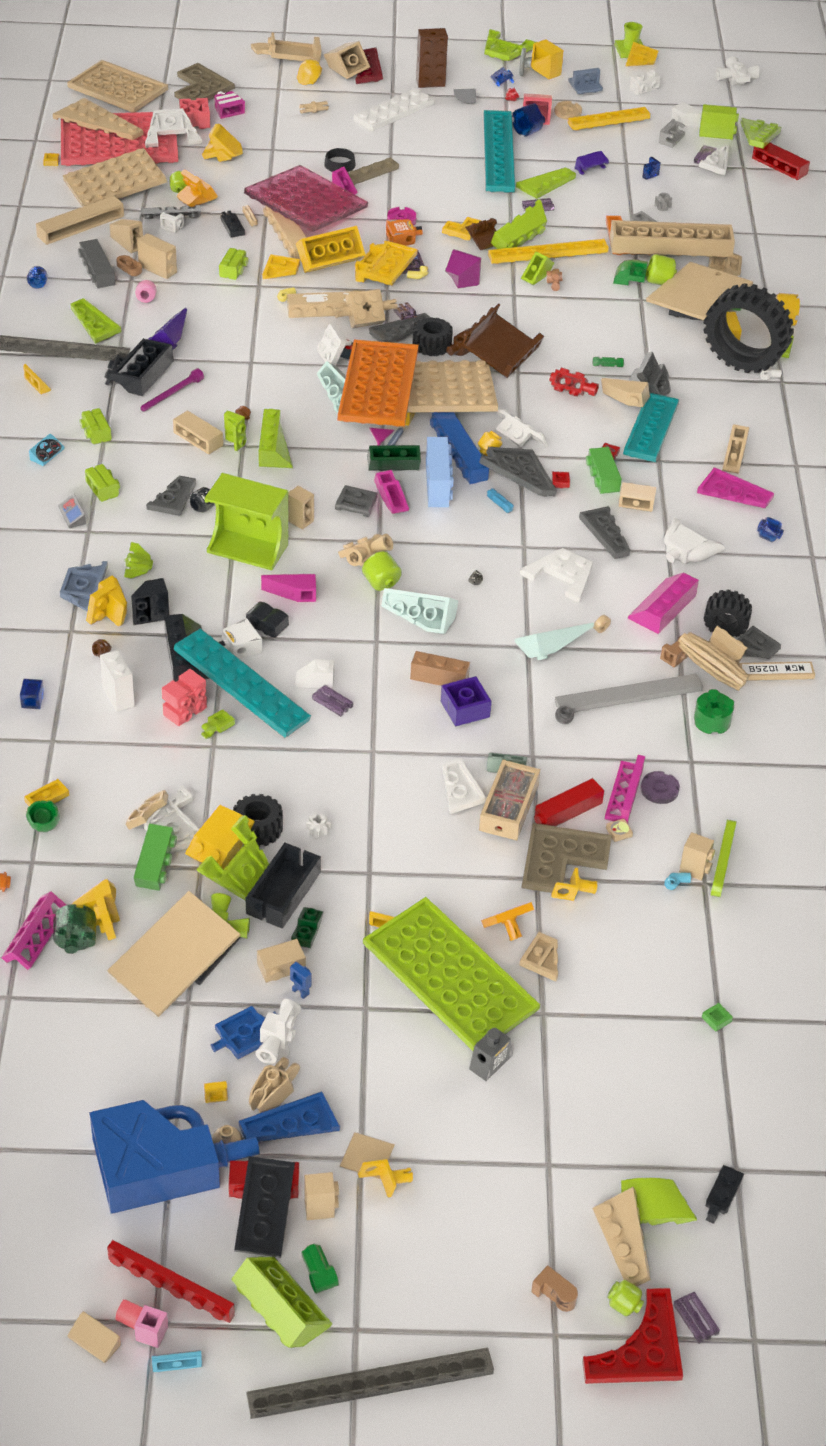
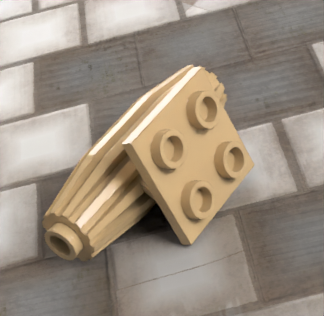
[678,626,750,691]

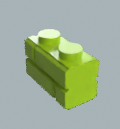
[219,248,248,280]
[79,408,111,445]
[85,464,120,502]

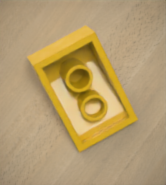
[185,805,255,870]

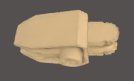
[249,1057,300,1113]

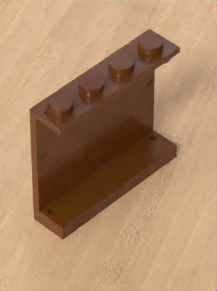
[461,304,544,378]

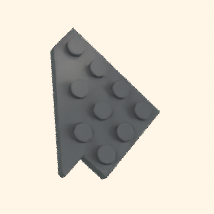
[479,447,557,497]

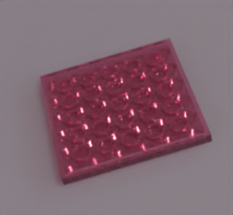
[244,165,368,232]

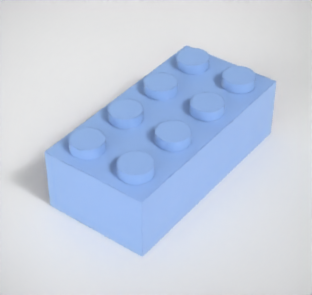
[426,437,454,507]

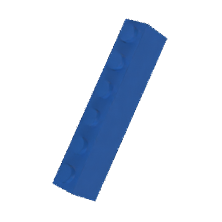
[430,412,489,485]

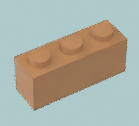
[410,651,470,686]

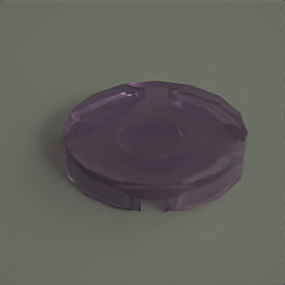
[640,771,680,804]

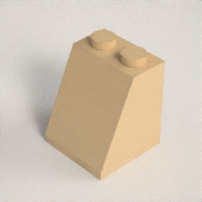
[324,41,370,79]

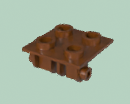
[465,218,497,251]

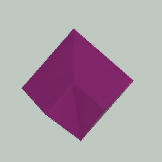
[445,249,481,289]

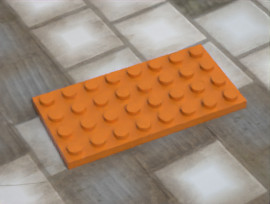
[337,339,419,427]

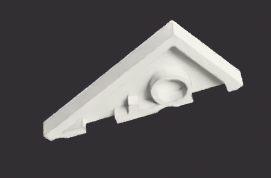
[699,144,730,175]

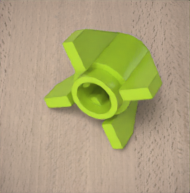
[124,542,153,579]

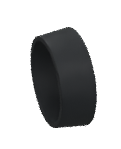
[324,148,356,172]

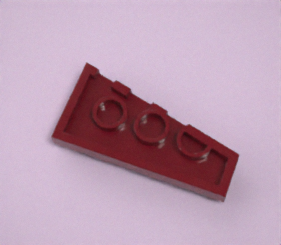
[355,47,383,84]

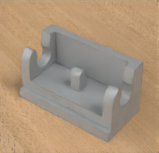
[659,119,685,148]

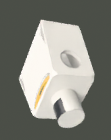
[218,618,262,658]

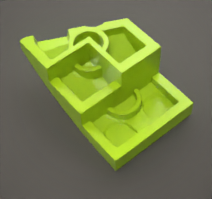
[621,1178,697,1226]

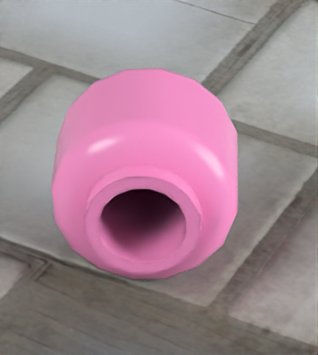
[135,280,157,303]

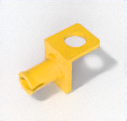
[551,867,597,901]
[358,1159,413,1198]

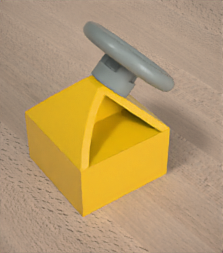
[519,39,564,80]

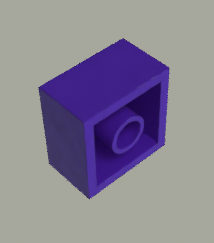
[440,676,492,727]

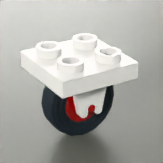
[317,323,353,366]

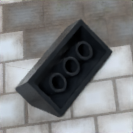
[112,338,174,396]
[164,614,210,682]

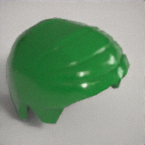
[26,800,60,832]

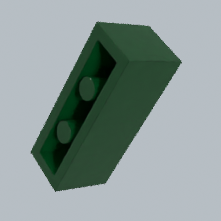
[367,445,421,471]

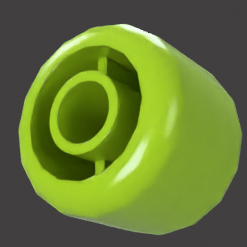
[646,254,677,285]
[362,551,402,591]

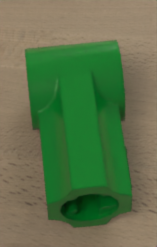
[301,1244,339,1294]

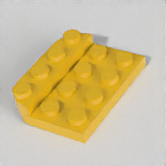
[355,241,418,285]

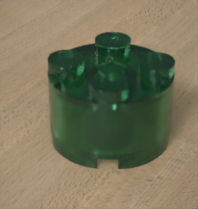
[53,904,96,954]

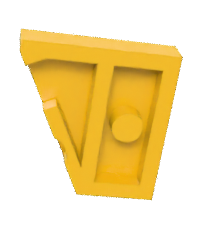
[625,42,658,66]
[262,254,300,279]

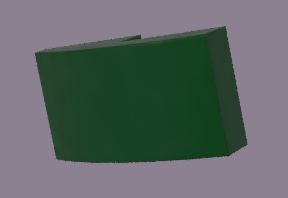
[291,907,324,949]

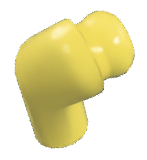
[407,266,428,279]
[277,287,296,302]

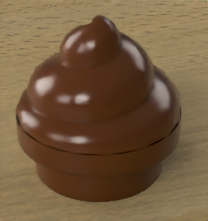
[92,639,112,658]

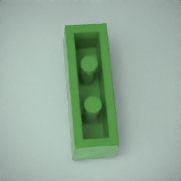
[586,447,622,494]
[133,823,177,891]

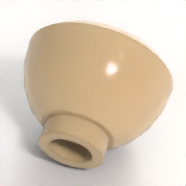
[212,1125,243,1144]

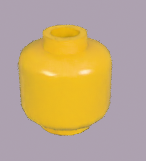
[478,430,503,456]

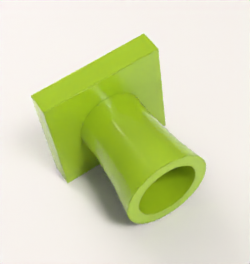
[614,22,643,58]

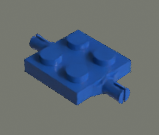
[210,1006,278,1060]

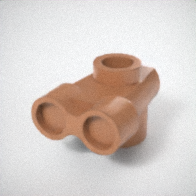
[547,268,563,291]

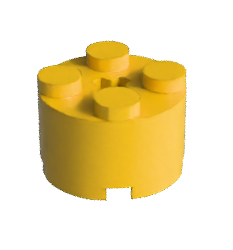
[776,293,800,326]

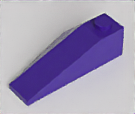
[148,307,187,350]

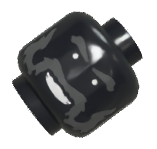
[190,487,215,513]

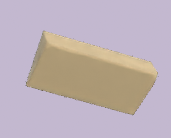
[67,1311,121,1363]

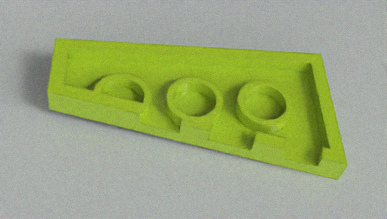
[70,298,121,344]

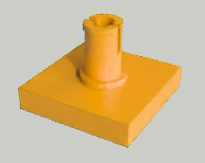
[481,902,534,941]

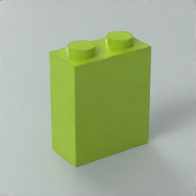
[699,104,739,140]

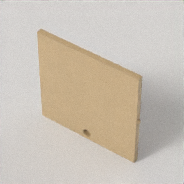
[646,262,753,320]

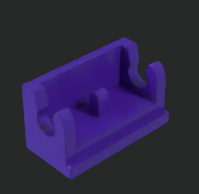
[574,151,609,175]

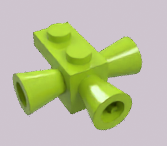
[211,893,250,939]

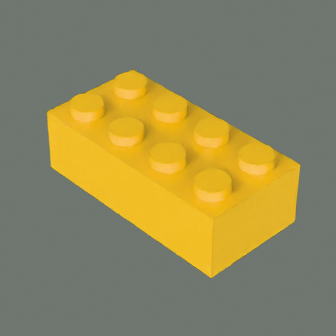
[296,226,366,273]

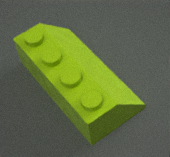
[231,1257,333,1348]

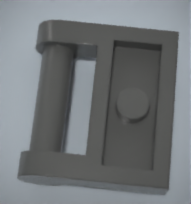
[335,485,378,517]

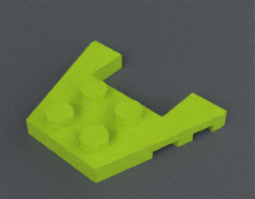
[484,29,536,61]
[197,815,269,900]

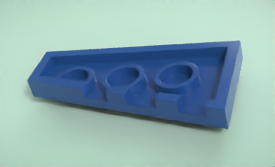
[239,1091,340,1142]

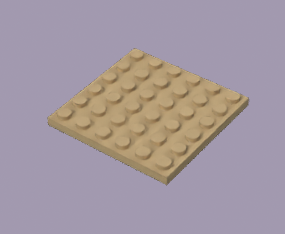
[407,360,498,412]

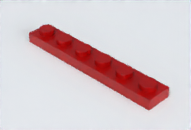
[107,1239,235,1323]

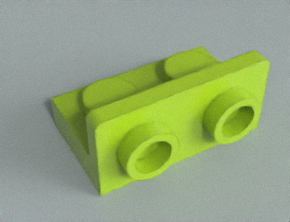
[224,410,247,451]

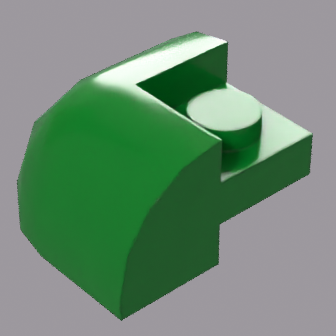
[613,259,648,286]

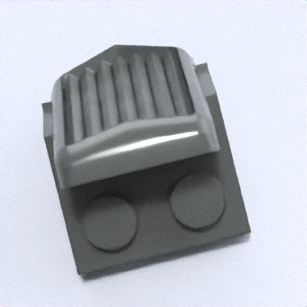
[629,352,671,396]

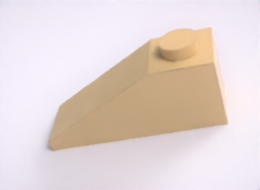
[601,378,650,407]
[722,424,749,474]

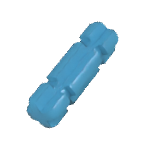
[487,488,514,513]

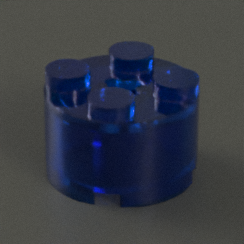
[512,103,545,137]

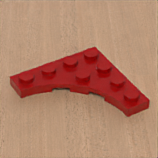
[582,1288,683,1384]

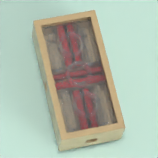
[479,760,541,841]

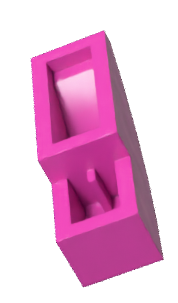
[374,470,409,514]

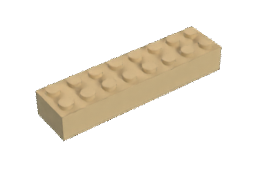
[610,220,735,258]

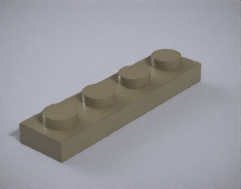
[348,157,399,185]

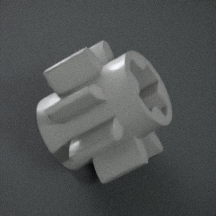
[654,193,672,211]

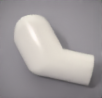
[760,368,782,380]

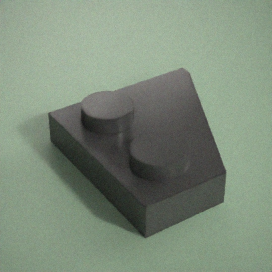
[737,626,781,659]

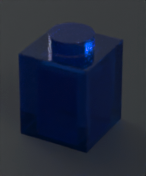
[20,679,44,709]

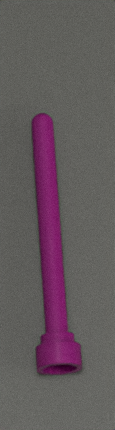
[140,368,204,411]

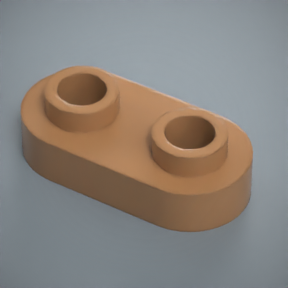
[116,255,142,276]

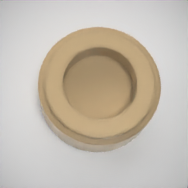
[593,615,611,633]

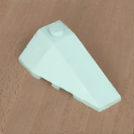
[381,588,458,634]
[515,622,594,660]

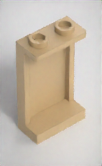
[268,32,322,63]

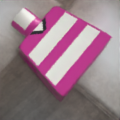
[214,91,245,119]

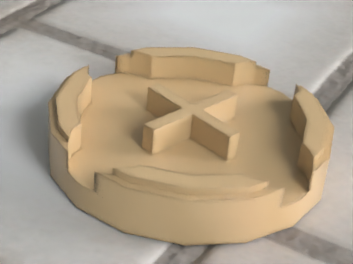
[554,101,582,120]

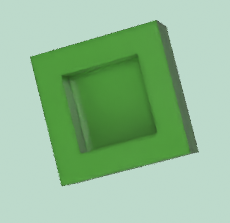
[702,1003,733,1032]

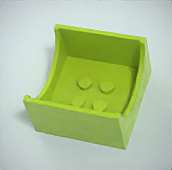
[205,473,288,571]

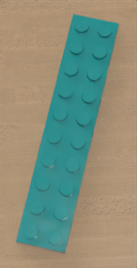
[483,110,515,193]

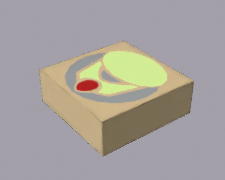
[606,819,633,842]

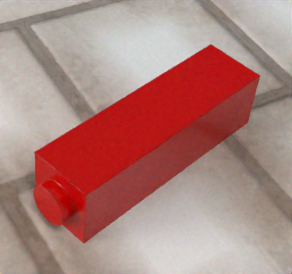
[534,778,605,827]

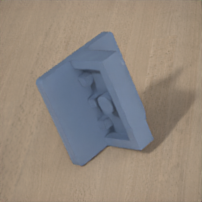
[568,68,603,94]

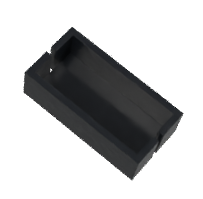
[245,842,321,929]

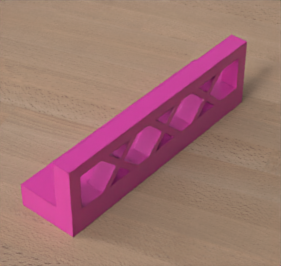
[604,755,645,824]
[1,891,69,970]

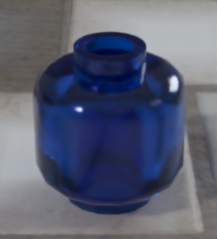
[27,266,48,289]
[756,517,784,542]

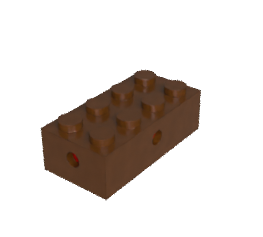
[416,28,448,88]

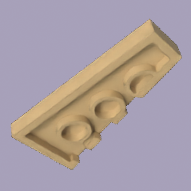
[592,1187,651,1287]

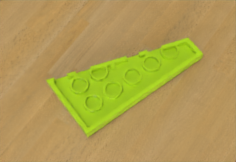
[740,118,782,148]

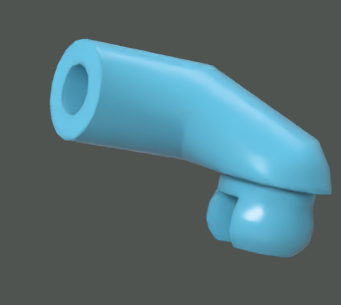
[664,873,691,890]

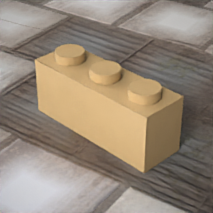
[173,410,223,454]

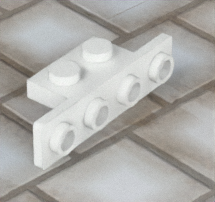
[496,407,548,447]

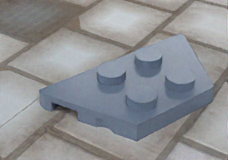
[60,561,108,611]

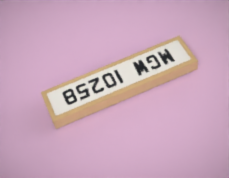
[739,662,815,680]

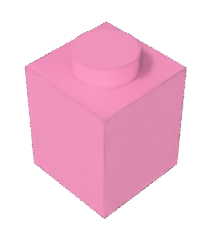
[134,1305,168,1348]

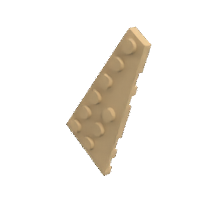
[53,98,143,140]

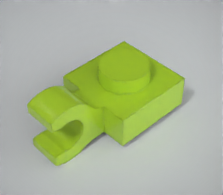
[201,709,235,739]

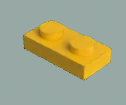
[24,779,70,806]

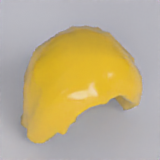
[297,59,322,85]

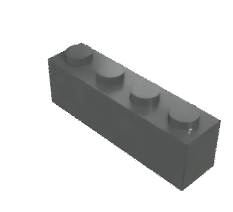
[78,239,115,288]

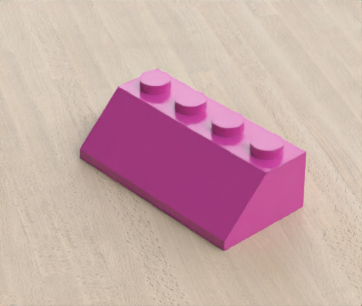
[628,572,699,634]

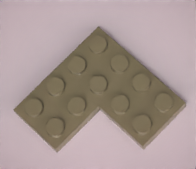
[174,63,235,101]
[521,823,612,894]

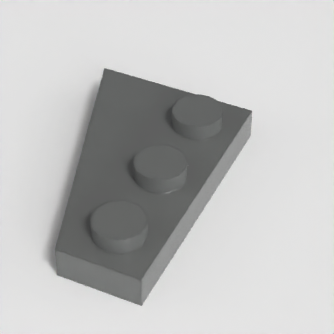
[146,475,196,516]

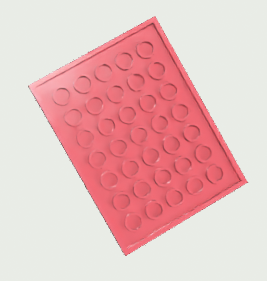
[61,112,178,166]

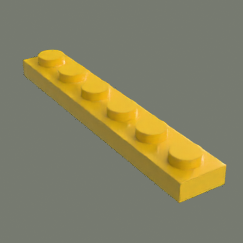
[567,107,650,130]

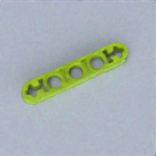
[711,819,737,897]

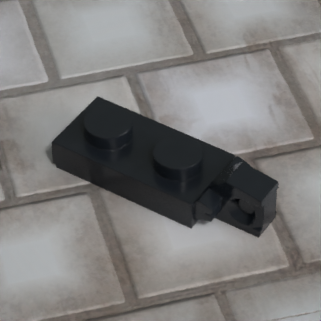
[705,1165,744,1224]

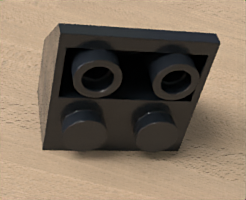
[131,578,169,625]

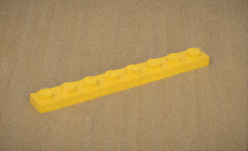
[488,239,609,264]

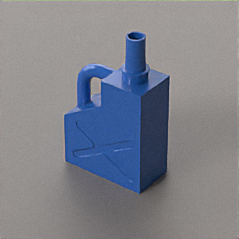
[89,1100,260,1214]

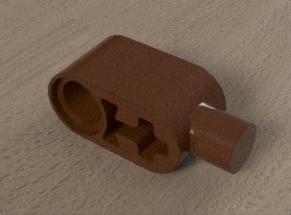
[446,328,471,356]

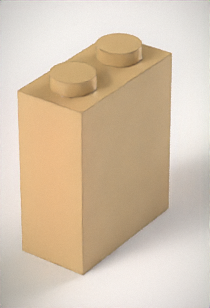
[137,233,177,279]

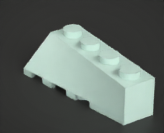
[317,361,346,422]

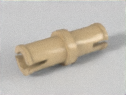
[299,101,329,114]

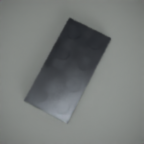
[234,1156,295,1258]

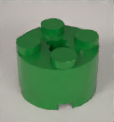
[694,689,734,734]

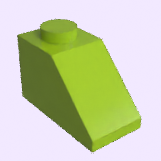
[521,251,554,285]

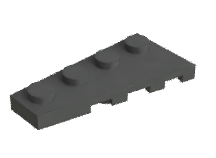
[369,313,430,343]

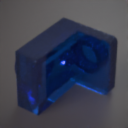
[490,67,514,87]
[642,157,661,180]

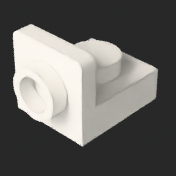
[160,212,184,233]

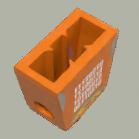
[386,219,423,246]

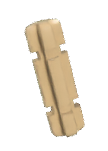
[242,205,258,226]

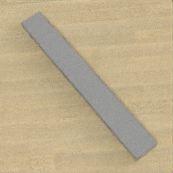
[555,674,703,712]

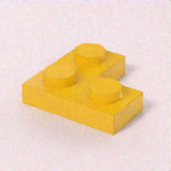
[442,217,481,240]

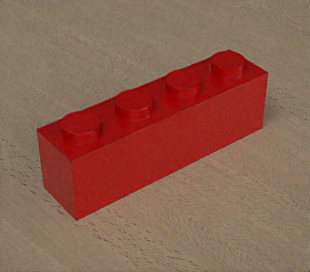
[752,142,810,180]

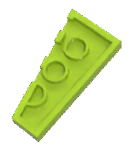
[516,167,576,199]

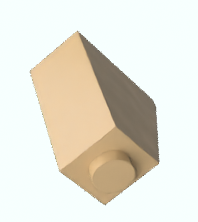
[110,219,143,253]

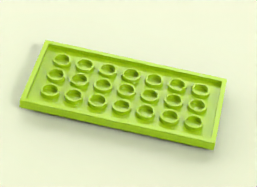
[363,897,540,1051]

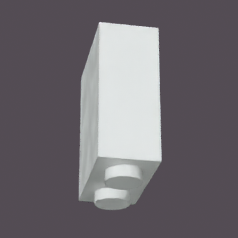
[100,650,135,712]

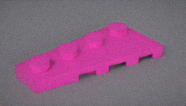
[697,467,774,508]

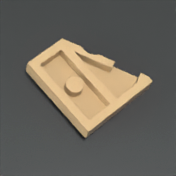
[520,932,558,981]

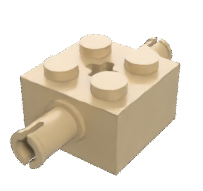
[334,289,397,329]

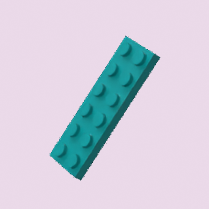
[623,392,679,462]

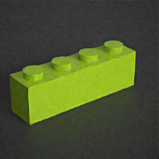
[491,199,547,249]
[258,409,293,468]

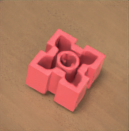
[179,98,210,129]
[162,669,207,726]

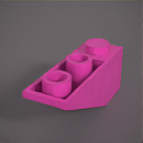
[261,574,316,602]

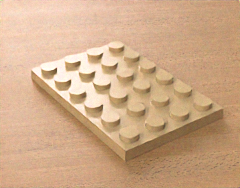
[67,60,168,113]
[63,148,167,207]

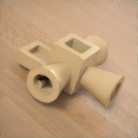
[338,534,393,566]

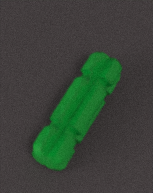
[592,357,624,367]

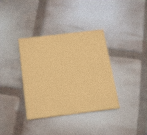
[340,1132,395,1179]

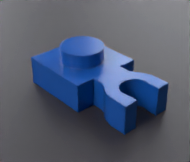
[290,962,312,999]

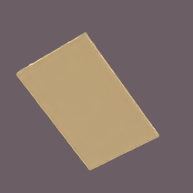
[107,891,241,1017]

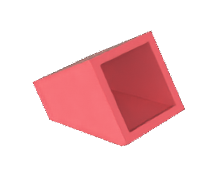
[522,93,552,125]

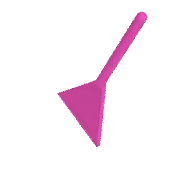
[369,427,394,445]

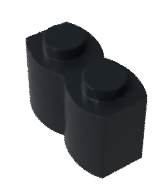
[246,601,289,638]

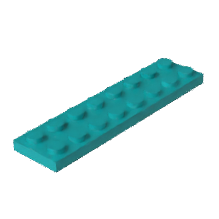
[174,628,311,738]

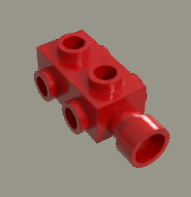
[549,367,599,397]

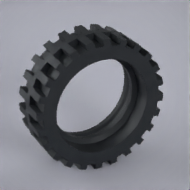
[703,283,794,373]

